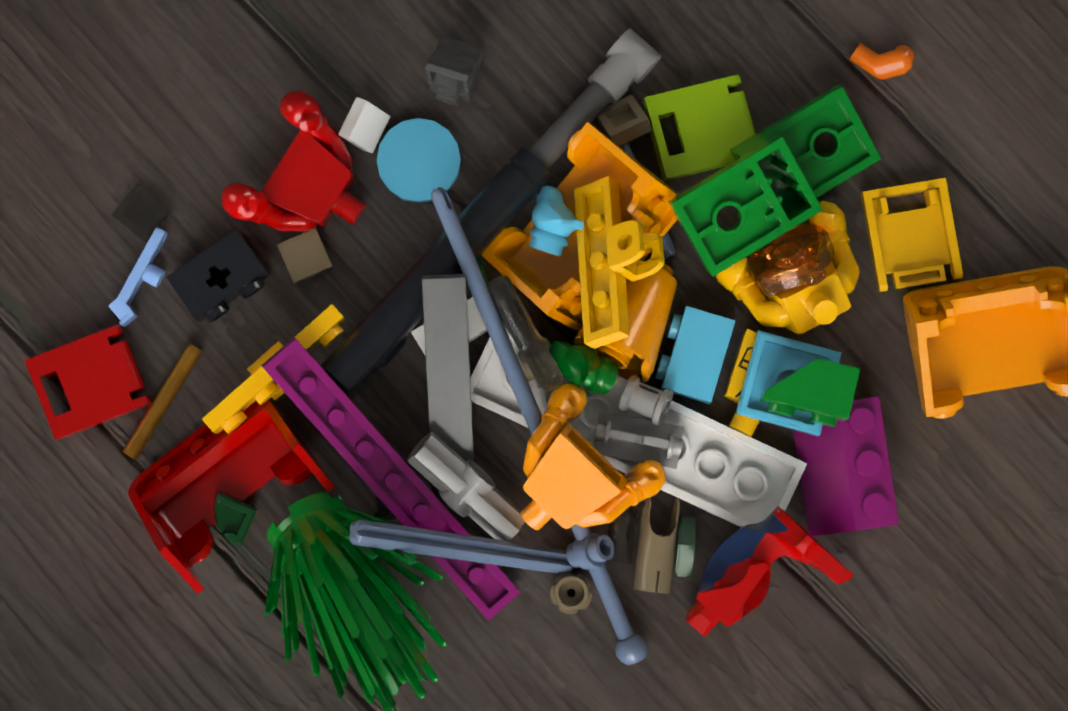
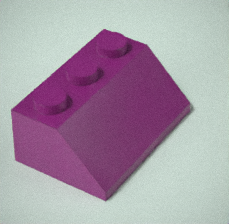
[792,397,899,536]

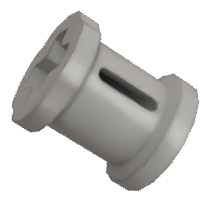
[619,375,674,426]

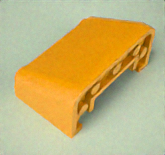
[481,122,678,330]
[903,266,1068,419]

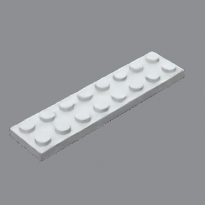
[470,322,807,528]

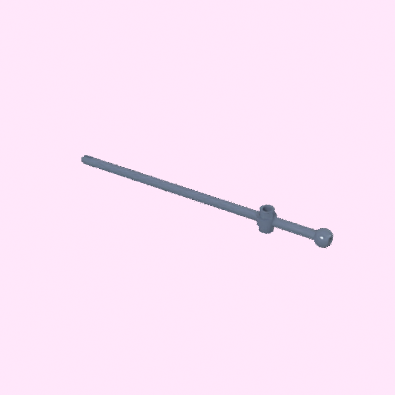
[431,187,648,665]

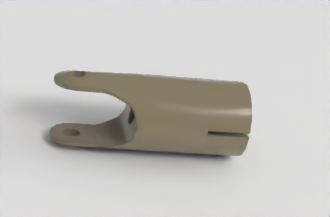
[633,497,680,594]

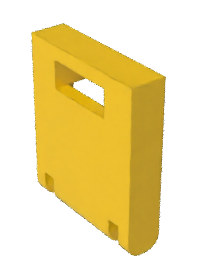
[860,178,963,292]

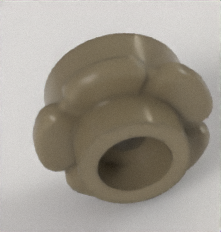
[550,572,592,614]

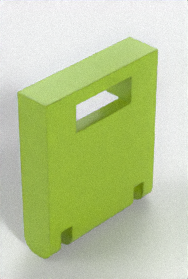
[641,75,756,182]

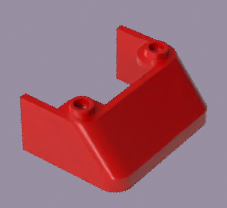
[128,399,335,594]

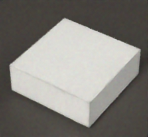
[338,97,391,154]

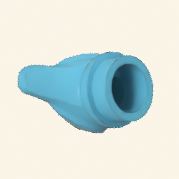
[529,185,585,256]

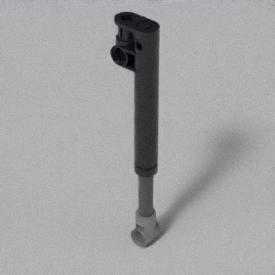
[320,28,662,401]

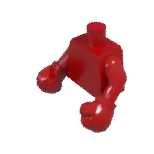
[221,90,367,232]

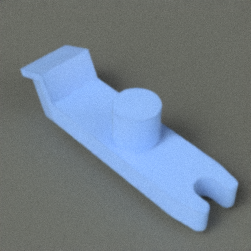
[109,227,169,327]

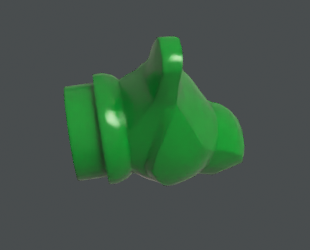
[547,340,618,395]

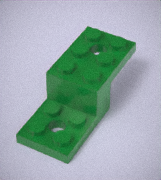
[668,85,881,277]

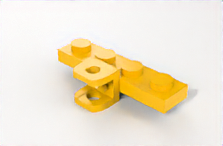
[574,176,665,349]
[202,304,347,434]

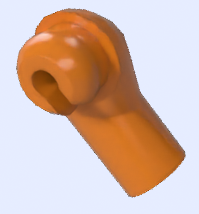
[849,42,915,80]

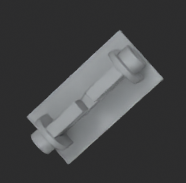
[593,412,684,469]

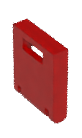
[24,324,152,441]

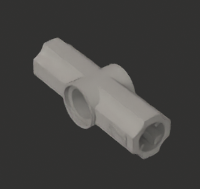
[407,432,525,541]

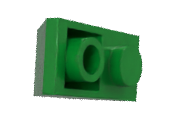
[759,358,860,427]

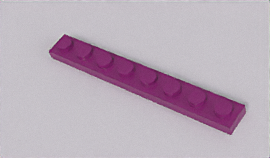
[261,337,521,621]

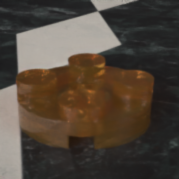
[748,224,834,296]

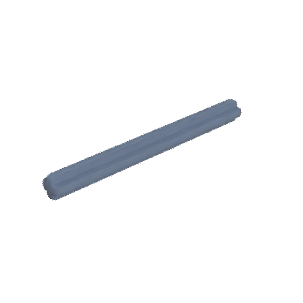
[349,520,573,574]

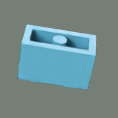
[655,306,736,405]

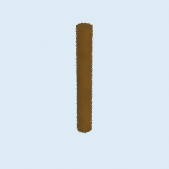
[122,343,203,460]

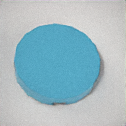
[376,118,461,203]

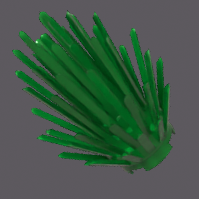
[264,492,447,711]

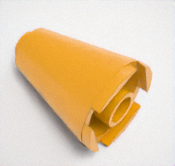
[574,264,678,382]

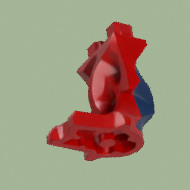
[685,506,854,637]

